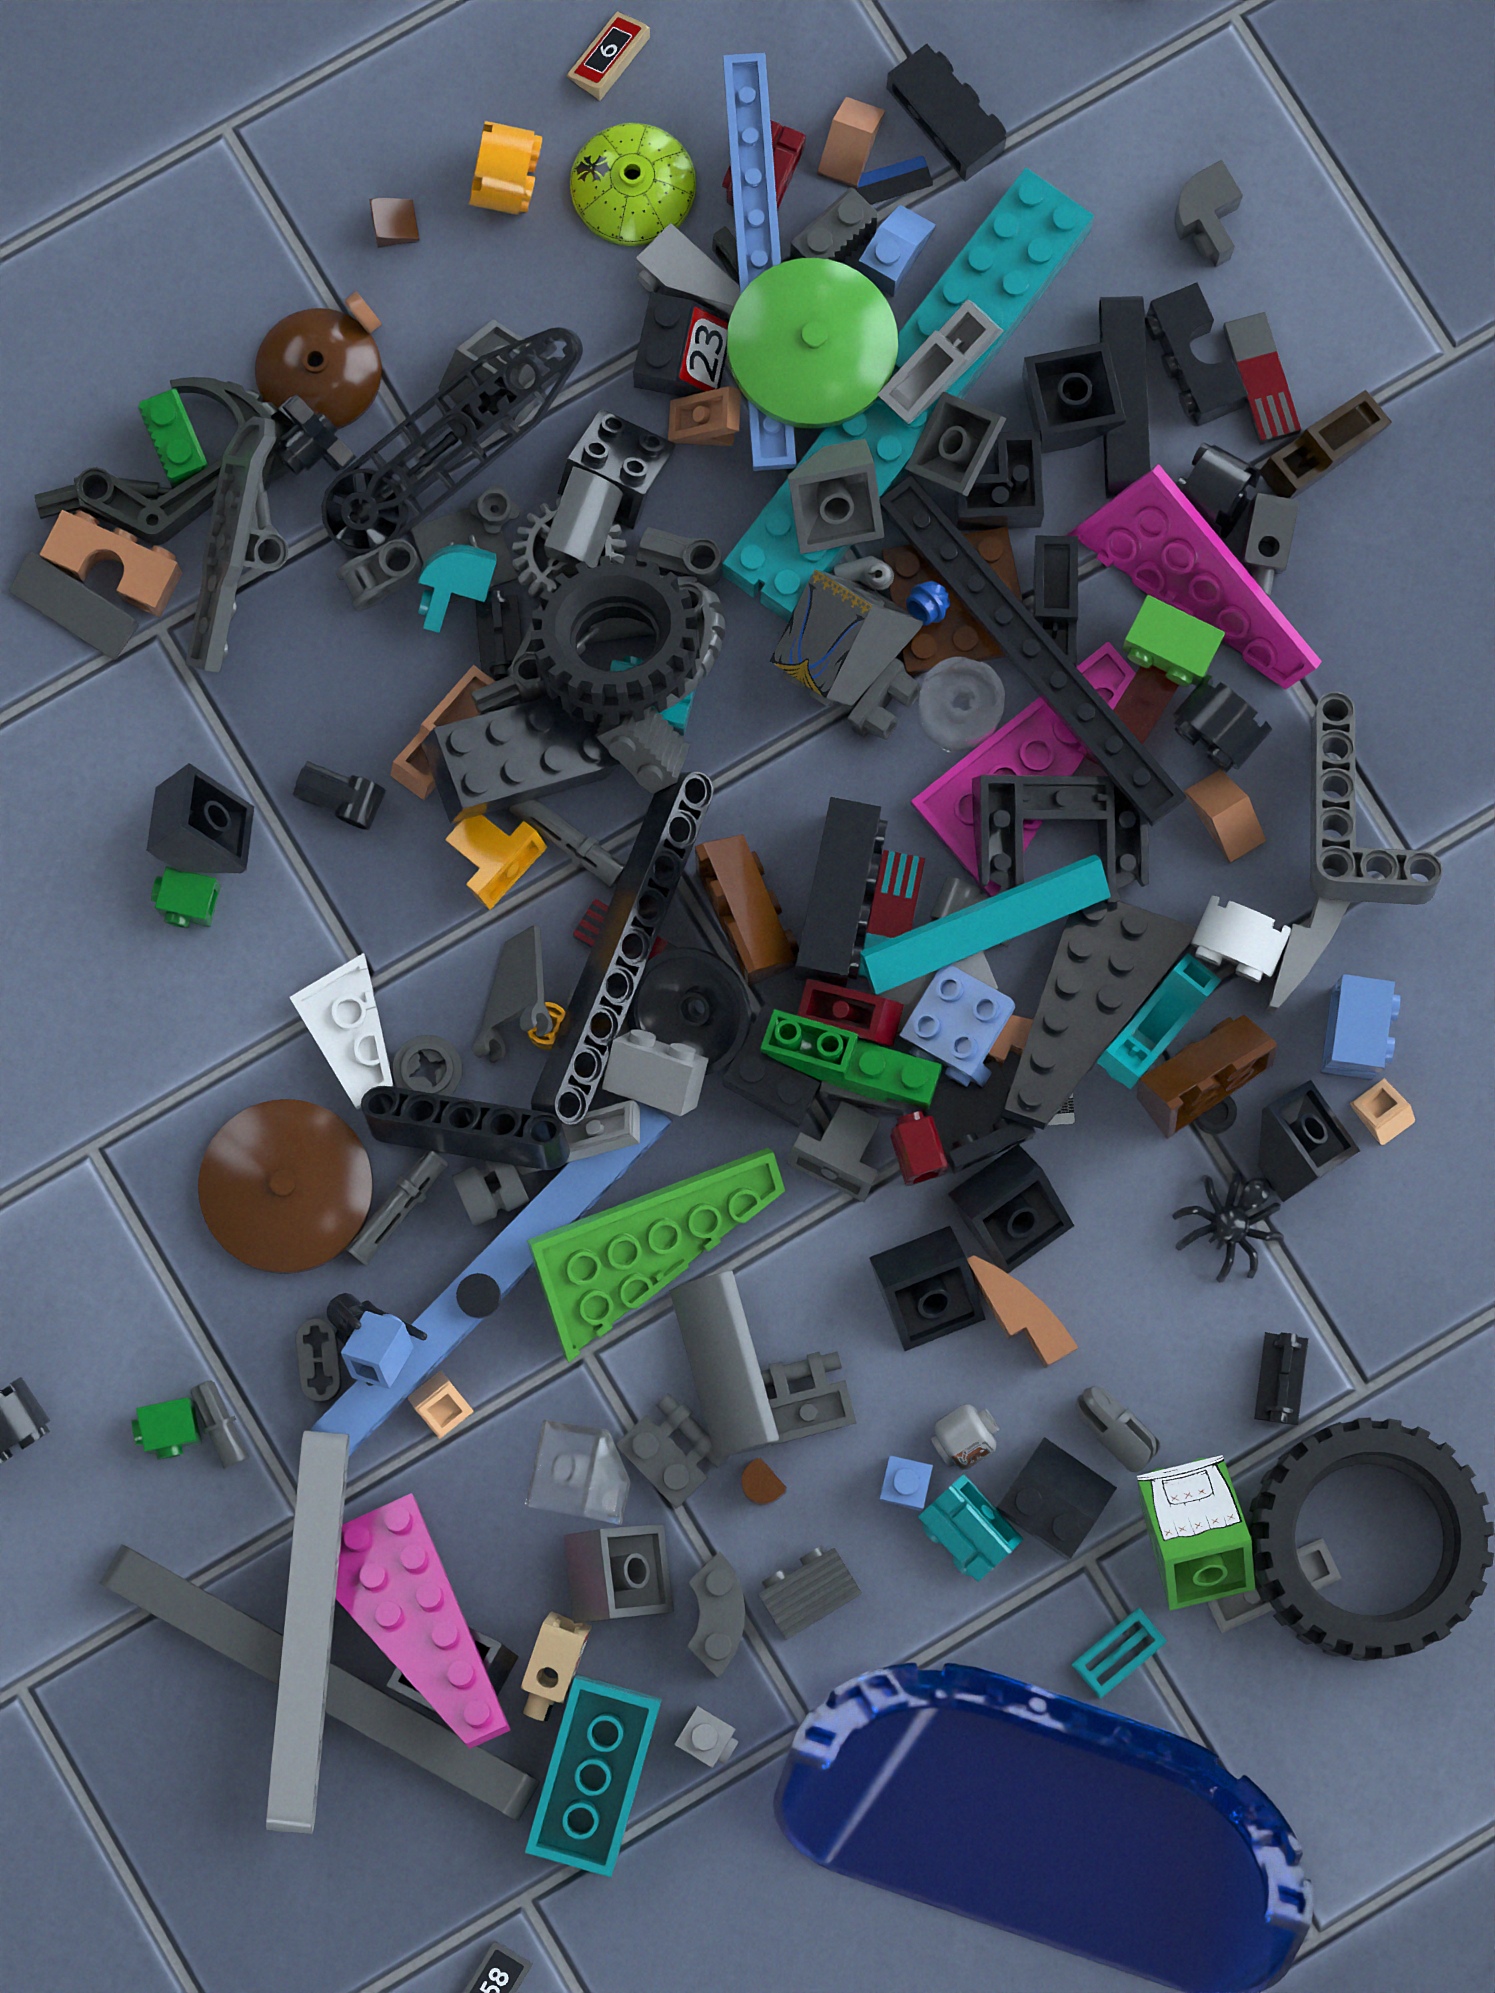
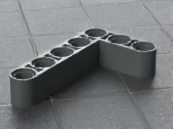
[1310,691,1443,905]

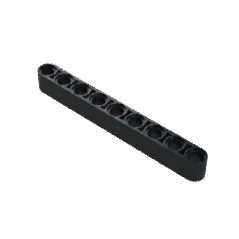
[531,771,713,1125]

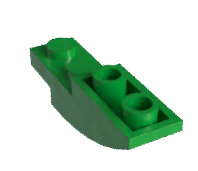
[761,1009,942,1110]

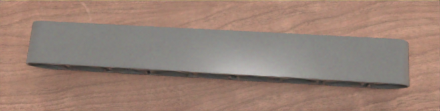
[266,1431,349,1834]

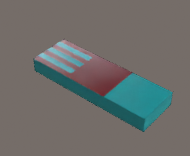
[858,850,925,979]

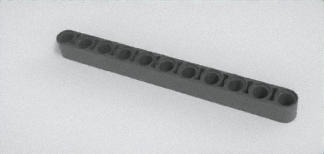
[99,1544,540,1821]

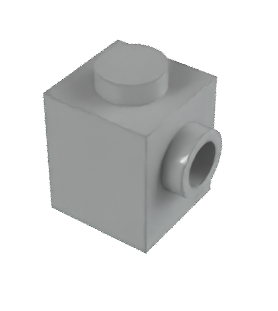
[674,1706,739,1768]

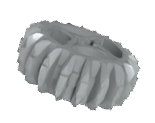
[512,497,627,598]

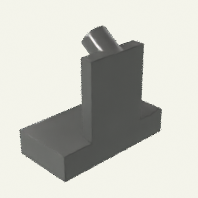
[786,1101,880,1202]

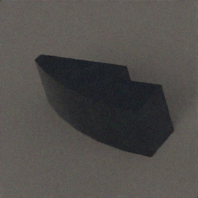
[1032,535,1078,666]

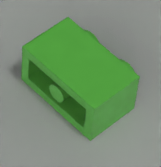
[1122,595,1225,687]

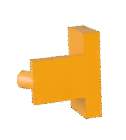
[445,815,548,910]

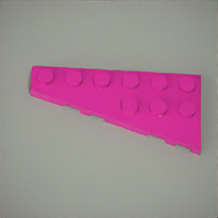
[1065,464,1322,690]
[910,641,1136,898]

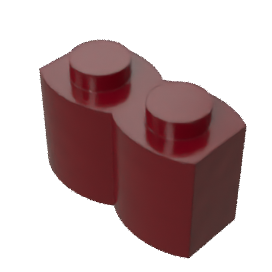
[890,1111,948,1186]

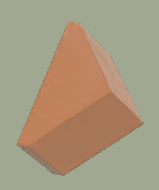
[817,97,885,188]
[1183,769,1266,864]

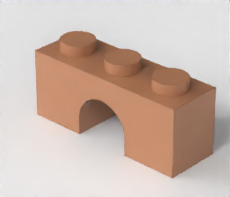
[39,510,182,618]

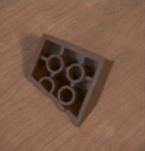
[695,834,799,987]
[1137,1015,1277,1139]

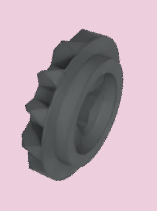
[393,1035,463,1096]

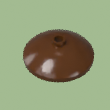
[255,308,382,430]

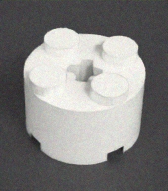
[1191,896,1292,984]

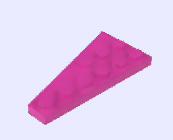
[291,1493,510,1749]

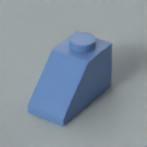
[858,205,936,297]

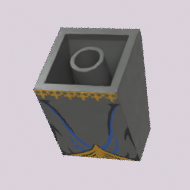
[770,569,924,706]

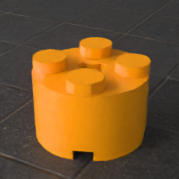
[469,121,542,215]

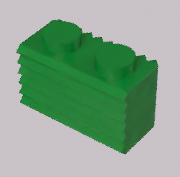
[138,389,208,488]

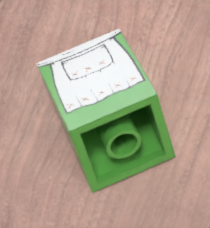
[1137,1455,1255,1611]

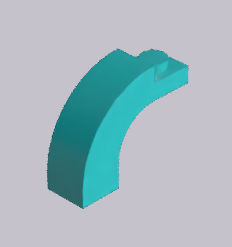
[1096,953,1221,1089]

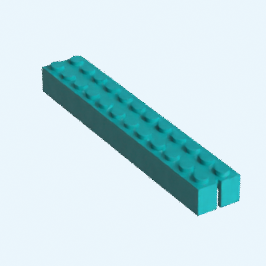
[723,167,1094,623]

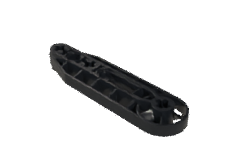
[321,327,583,554]

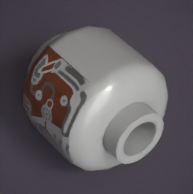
[931,1403,999,1469]

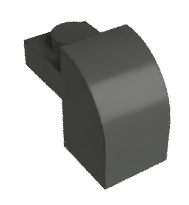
[1175,160,1243,267]

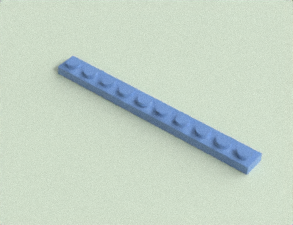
[723,53,796,471]

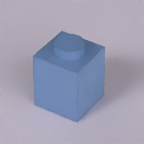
[341,1311,414,1389]
[878,1455,933,1511]

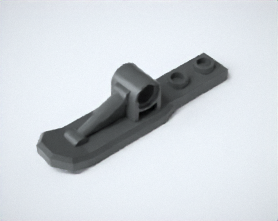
[185,416,288,673]

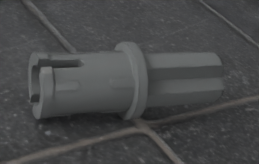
[191,1380,249,1469]

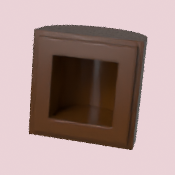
[741,1457,787,1505]

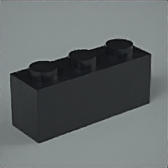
[886,44,1006,182]

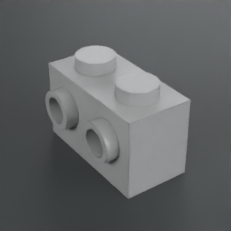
[602,1030,708,1116]

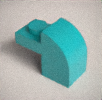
[417,545,497,633]

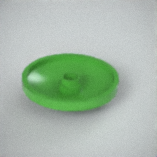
[726,258,898,429]

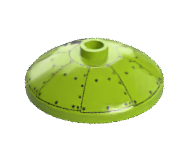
[570,123,696,246]

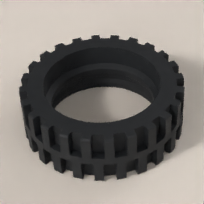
[1248,1417,1495,1661]

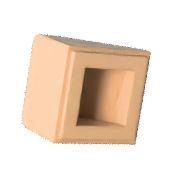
[1350,1078,1415,1145]
[408,1371,474,1439]

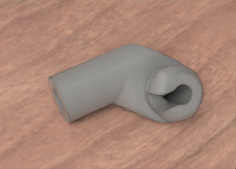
[834,556,894,590]

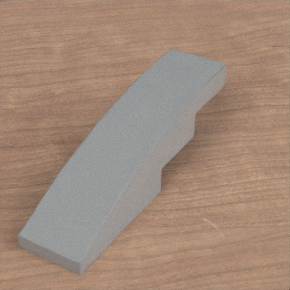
[1265,875,1351,1015]

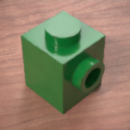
[151,866,221,928]
[131,1397,202,1460]

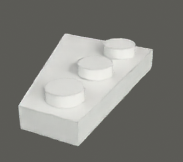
[289,953,394,1109]

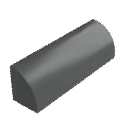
[669,1271,779,1459]

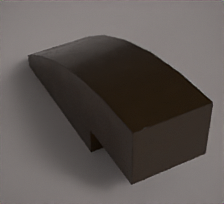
[1260,390,1392,499]

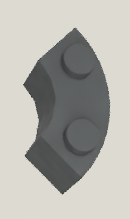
[687,1551,745,1678]

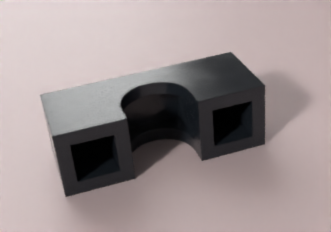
[1145,282,1249,426]

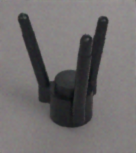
[327,1293,427,1386]

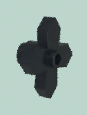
[274,395,356,475]

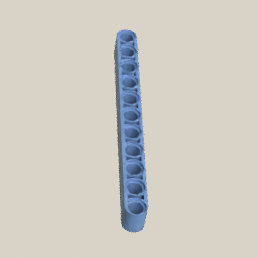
[310,1099,673,1457]

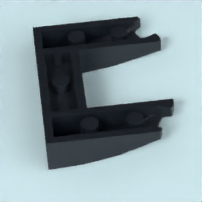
[972,775,1149,903]

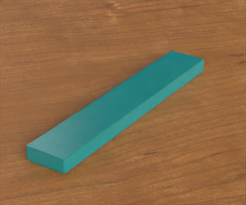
[859,854,1111,995]

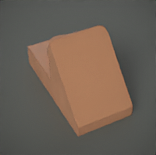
[668,386,741,446]

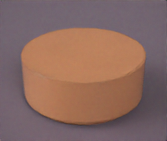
[344,291,382,333]

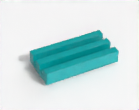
[1070,1607,1167,1699]

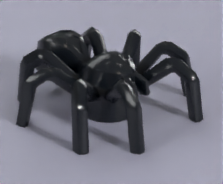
[1172,1171,1284,1283]

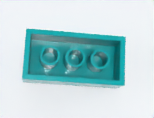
[525,1674,662,1877]

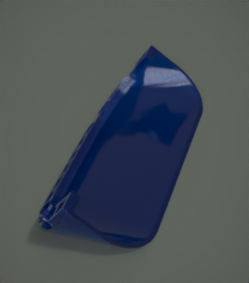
[773,1662,1313,1993]

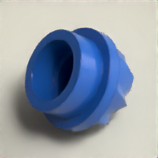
[906,581,951,626]

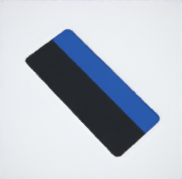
[856,156,933,205]

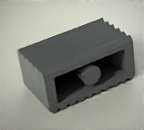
[789,187,877,262]
[595,707,690,794]
[758,1545,862,1640]

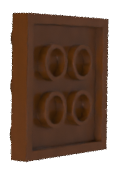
[881,526,1024,675]

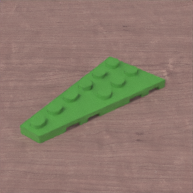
[526,1148,785,1363]

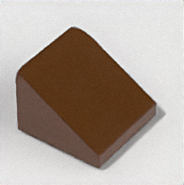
[369,198,420,248]

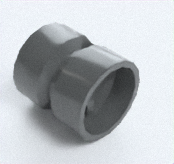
[452,1160,530,1227]

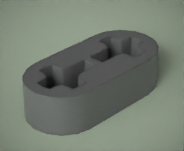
[296,1318,342,1403]

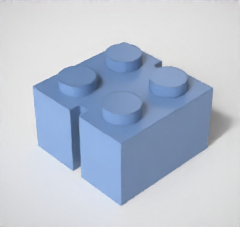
[1320,974,1400,1080]

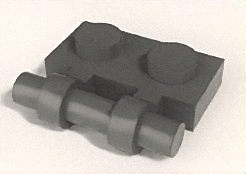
[760,1352,857,1446]
[615,1393,730,1509]

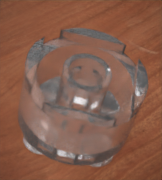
[917,657,1005,752]

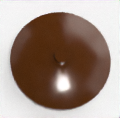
[198,1099,374,1274]

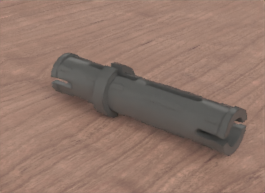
[509,799,626,888]
[345,1150,450,1266]

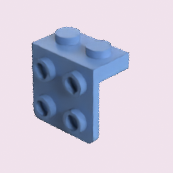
[899,964,1015,1087]

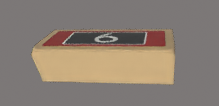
[567,11,650,101]

